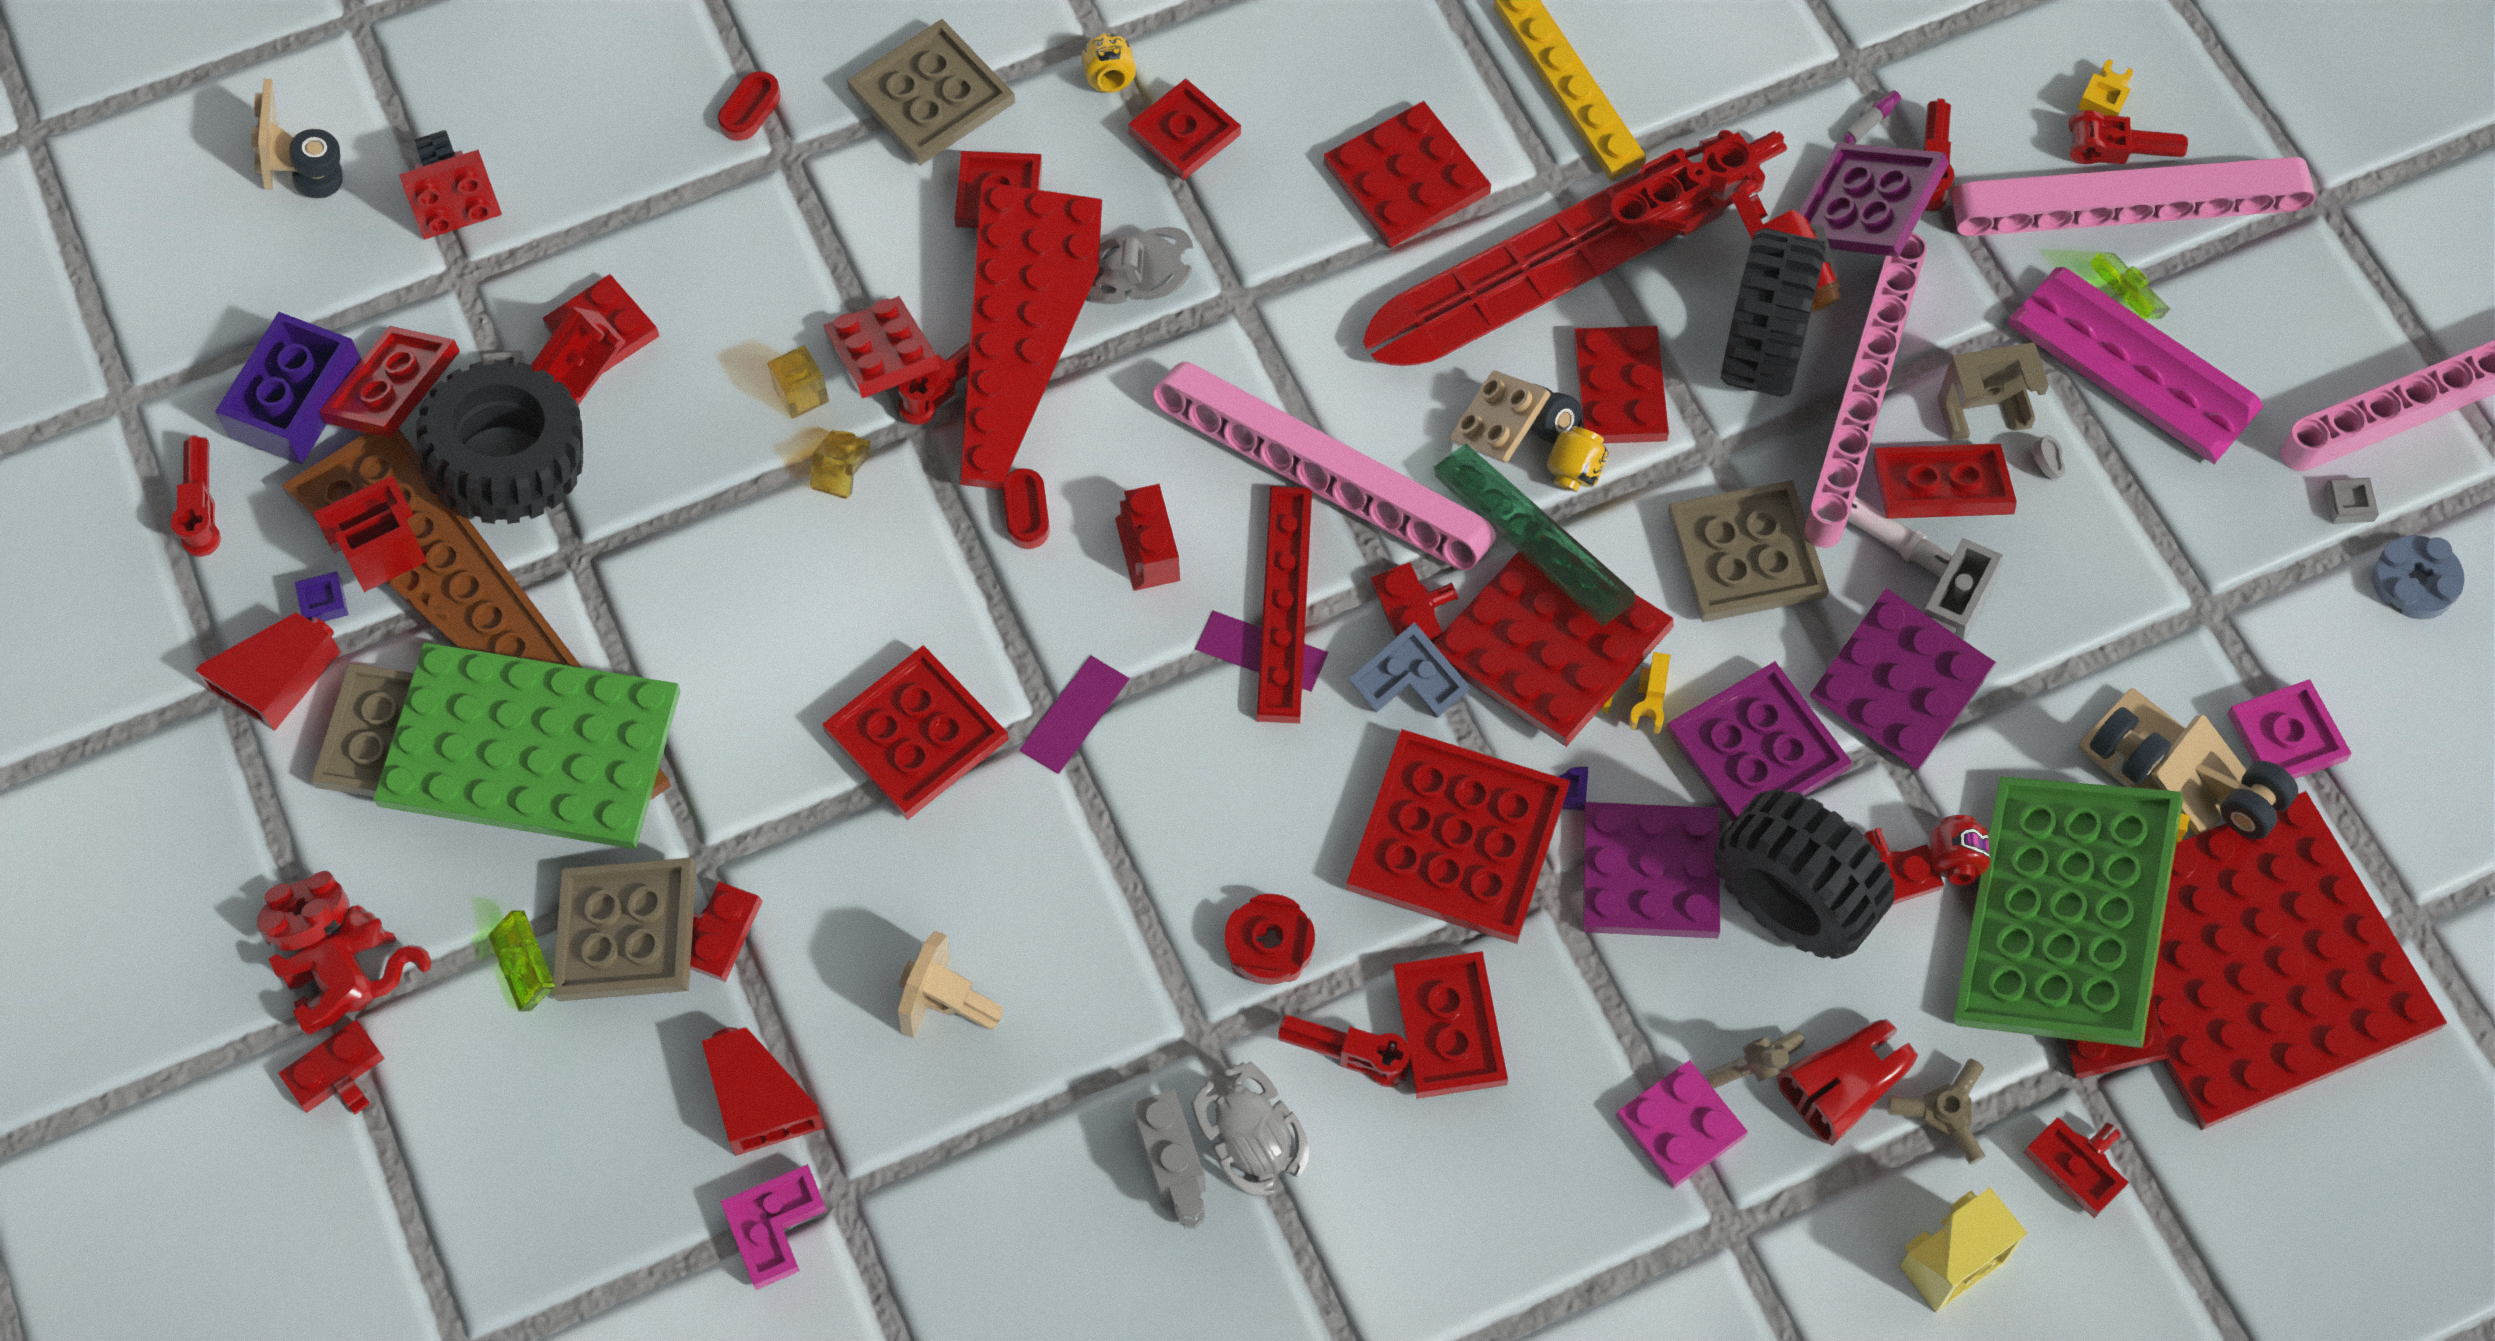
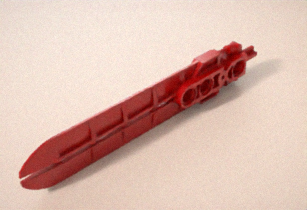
[1363,130,1787,366]

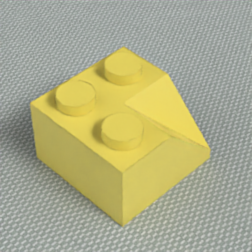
[1899,1187,2027,1313]

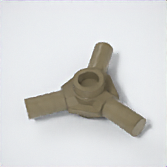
[1706,1030,1805,1089]
[1888,1059,1986,1165]

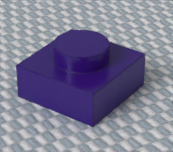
[295,571,349,622]

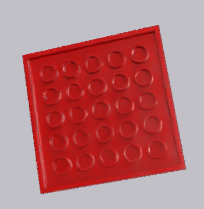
[2152,791,2447,1130]

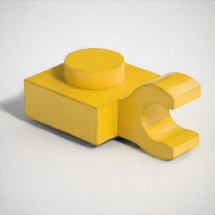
[1629,652,1671,734]

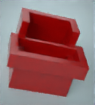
[313,475,427,592]

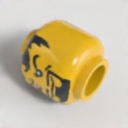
[1081,33,1136,93]
[1546,426,1609,492]

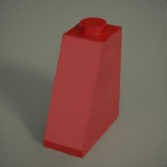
[195,612,340,731]
[702,1027,825,1156]

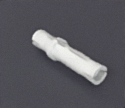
[1847,496,1953,579]

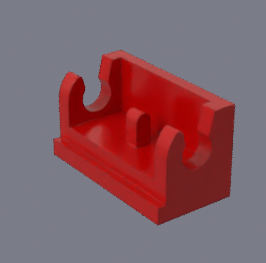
[531,307,626,405]

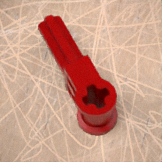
[1923,98,1955,212]
[2068,110,2188,164]
[898,342,969,425]
[170,435,221,557]
[1278,1015,1410,1087]

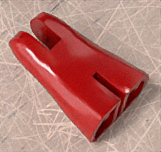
[1776,1019,1918,1146]

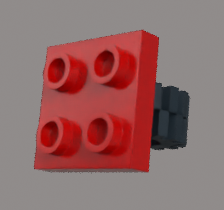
[399,129,502,240]

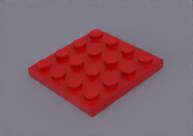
[1433,532,1674,747]
[1346,729,1570,944]

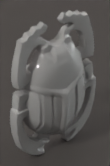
[1088,227,1193,304]
[1190,1061,1309,1196]

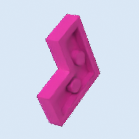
[720,1164,827,1290]

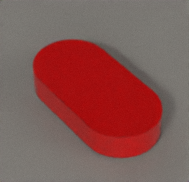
[718,71,781,141]
[1002,468,1050,549]

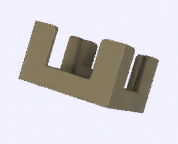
[1937,342,2049,441]

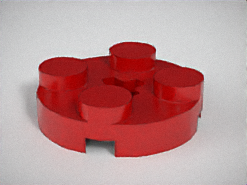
[257,871,350,951]
[1224,894,1315,985]

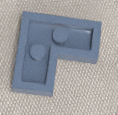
[1348,622,1471,718]

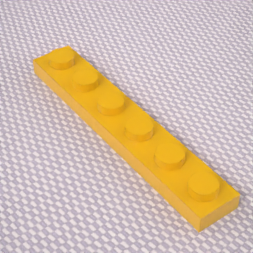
[1494,0,1647,181]

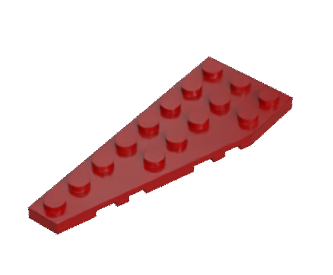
[959,182,1102,490]

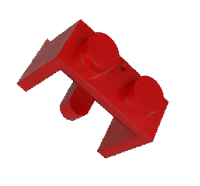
[1115,484,1180,591]

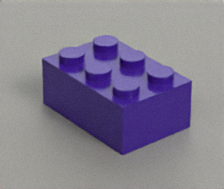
[215,312,361,465]

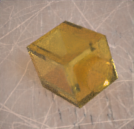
[767,345,829,419]

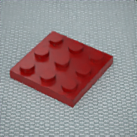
[1324,101,1492,248]
[822,645,1009,821]

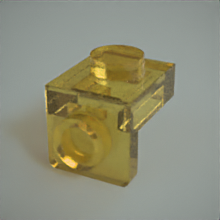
[810,430,871,499]

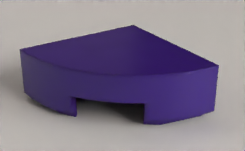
[1559,766,1588,811]

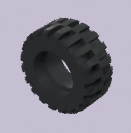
[1720,228,1826,397]
[416,360,583,524]
[1714,789,1895,959]

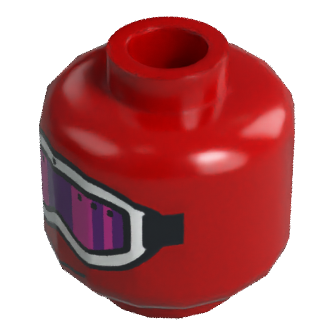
[1929,815,1990,885]

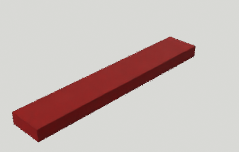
[1257,486,1312,724]

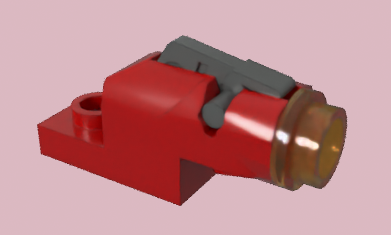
[1730,188,1842,312]

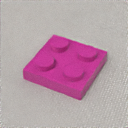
[2227,679,2352,779]
[1616,1060,1748,1189]

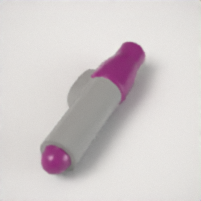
[1843,90,1901,144]

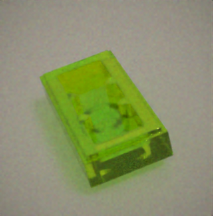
[2090,252,2171,319]
[488,910,555,1012]

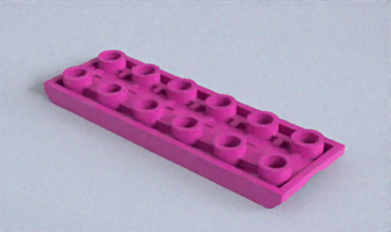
[2007,267,2263,465]

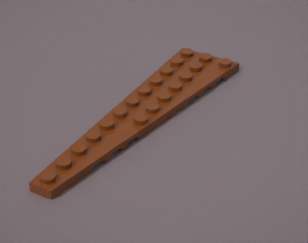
[282,428,671,800]

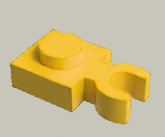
[2077,59,2133,116]

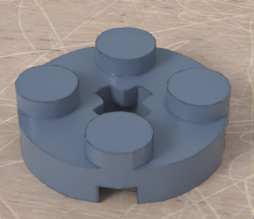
[2372,535,2465,619]

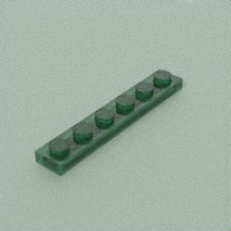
[1434,443,1636,627]

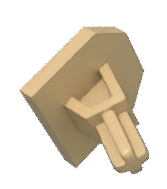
[898,931,1003,1038]

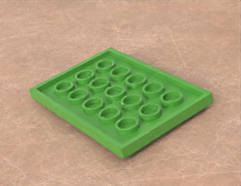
[373,642,681,849]
[1954,776,2183,1048]

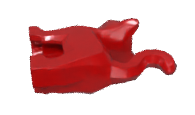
[268,905,431,1036]

